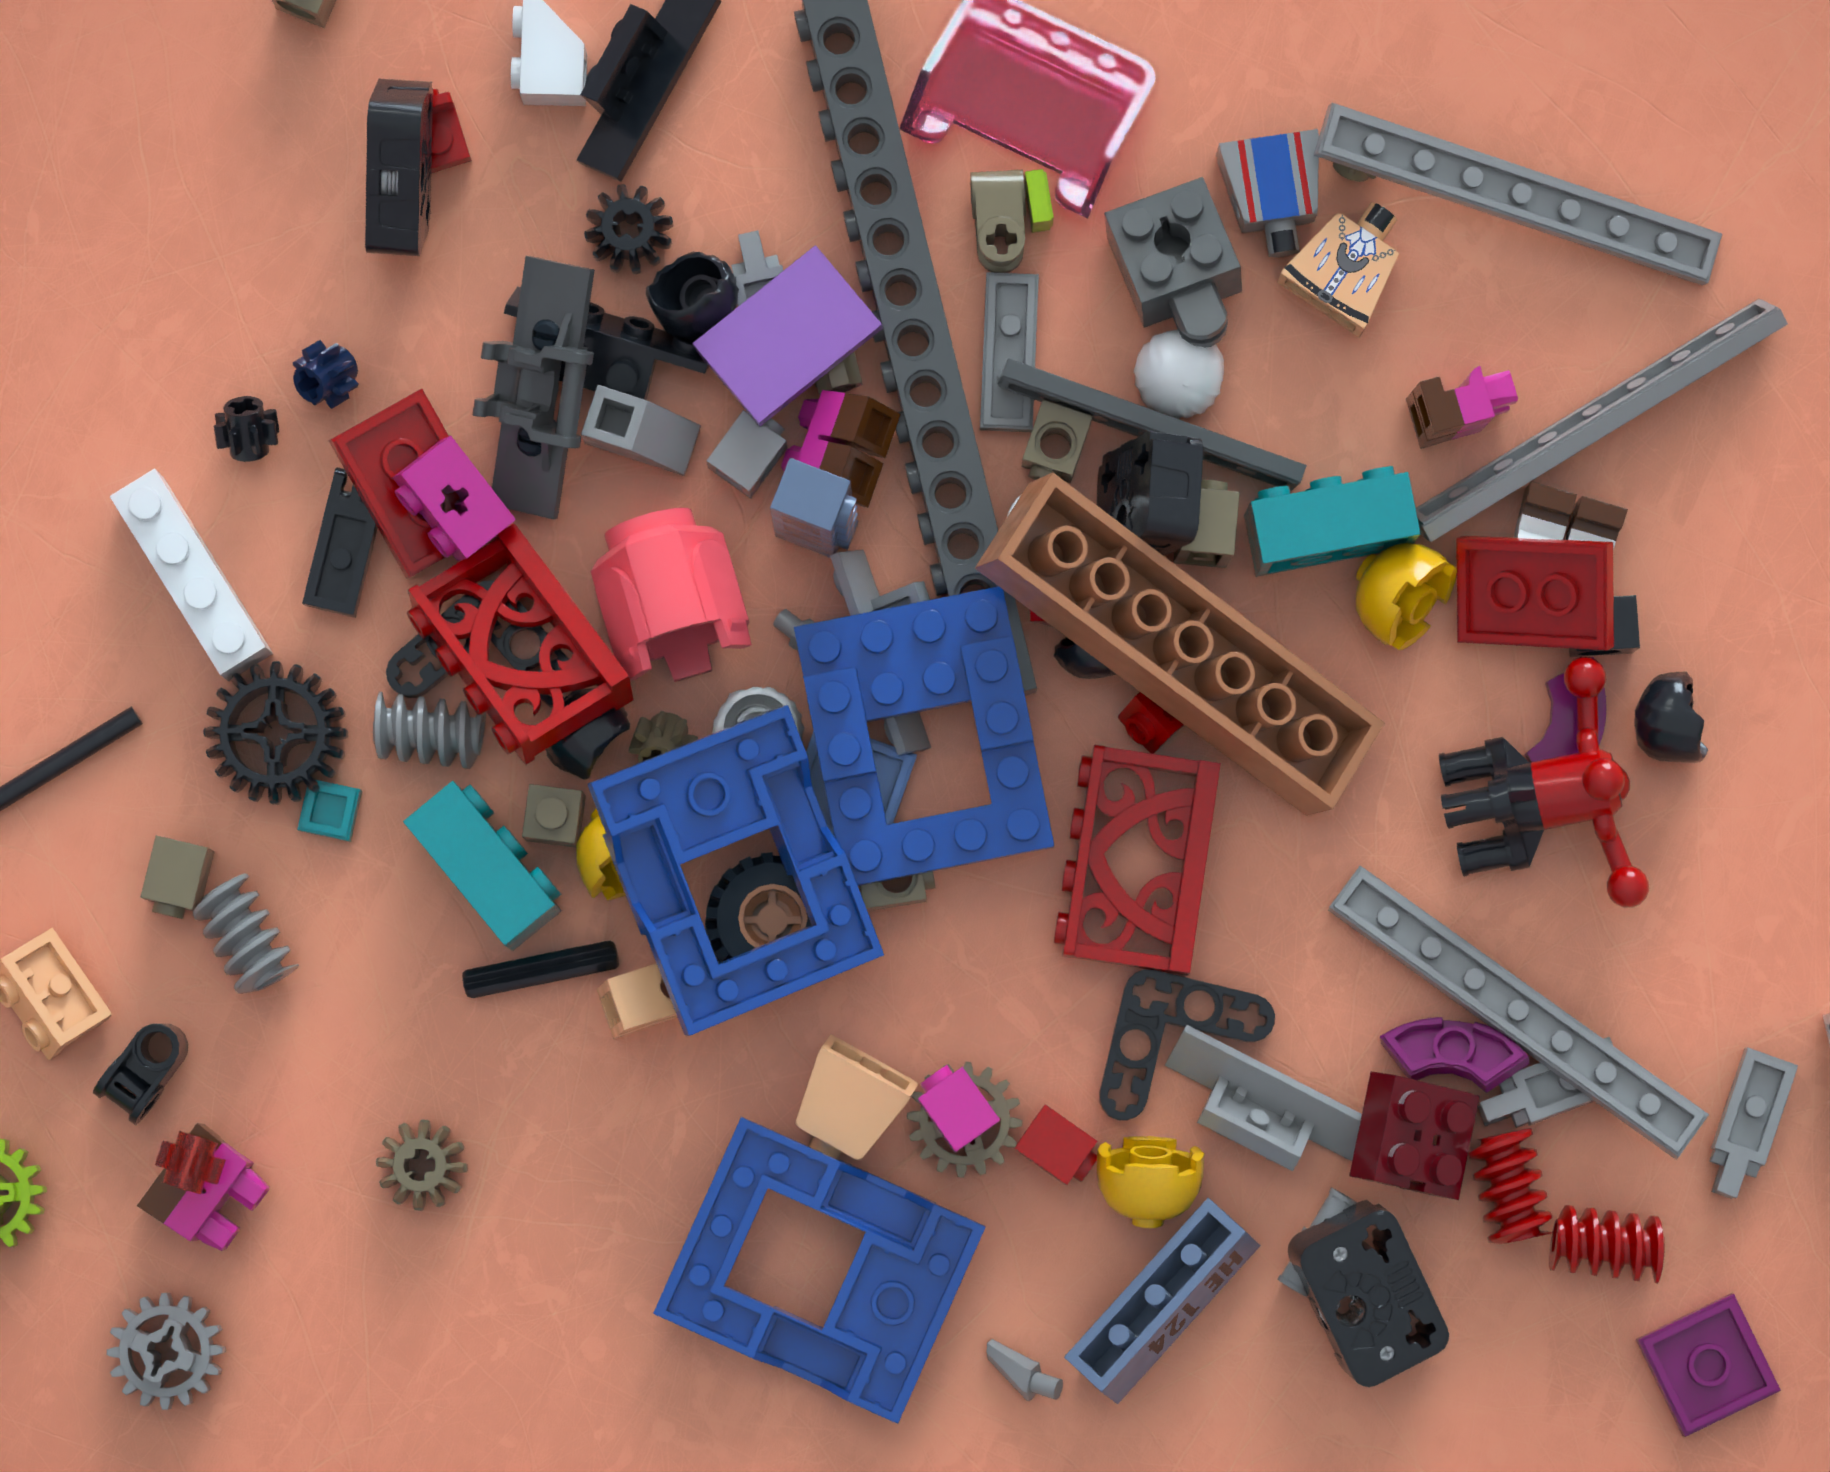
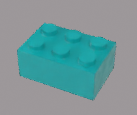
[1244,466,1420,577]
[403,781,562,951]

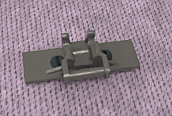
[472,256,595,519]

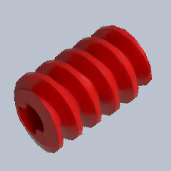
[1468,1128,1554,1244]
[1549,1205,1665,1284]

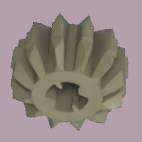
[376,1120,468,1211]

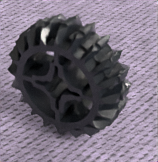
[203,661,348,805]

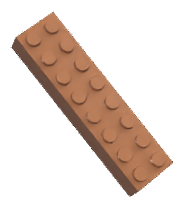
[975,472,1385,816]

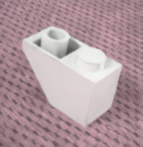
[511,0,588,106]

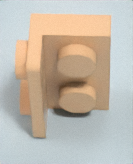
[0,928,112,1060]

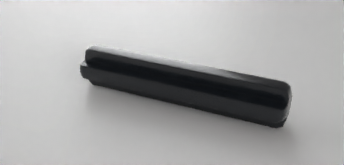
[462,941,619,998]

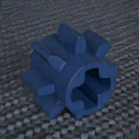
[293,340,359,409]

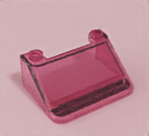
[899,0,1156,219]

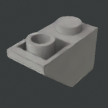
[581,385,701,476]

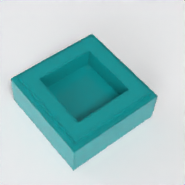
[297,780,362,842]

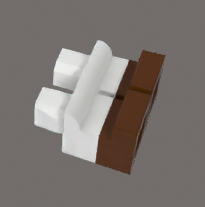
[1513,481,1628,549]

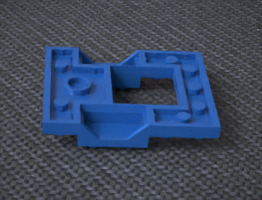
[794,586,1054,886]
[587,705,884,1036]
[653,1117,986,1424]

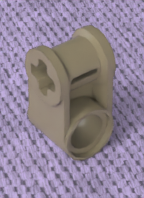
[970,170,1026,273]

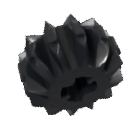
[584,184,674,274]

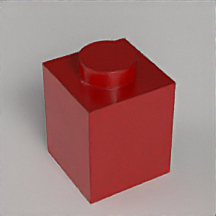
[1014,1104,1097,1185]

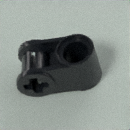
[93,1023,188,1125]

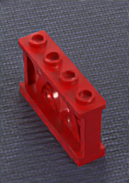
[407,523,634,765]
[1054,745,1221,976]

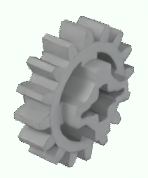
[107,1293,226,1410]

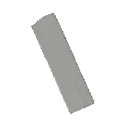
[980,272,1039,432]

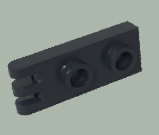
[302,467,378,618]

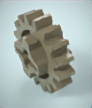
[907,1062,1022,1178]

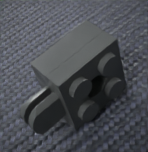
[1104,177,1242,348]

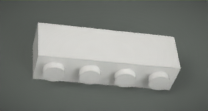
[110,468,273,681]

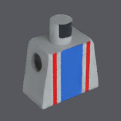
[1216,129,1319,258]

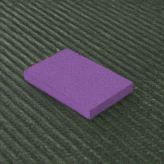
[692,245,883,427]

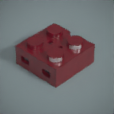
[1349,1071,1480,1200]

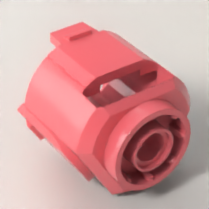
[590,508,752,682]

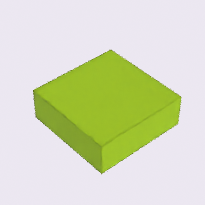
[1024,169,1054,233]

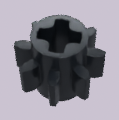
[213,396,279,462]

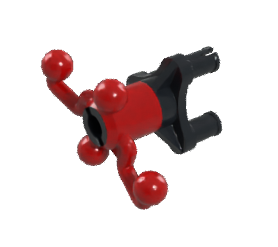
[1439,657,1649,908]

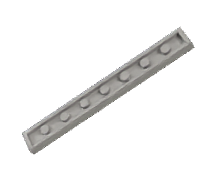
[1314,103,1722,286]
[1416,299,1788,542]
[1328,866,1709,1160]

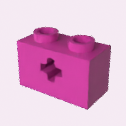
[392,435,516,561]
[918,1065,1000,1153]

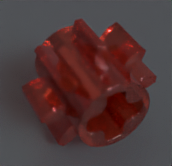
[155,1131,226,1194]

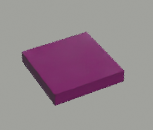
[1636,1293,1781,1437]

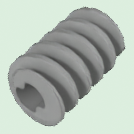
[373,692,486,769]
[193,874,299,994]

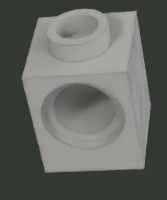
[706,410,787,498]

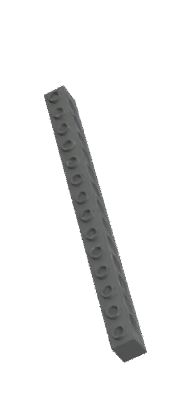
[794,0,1037,696]

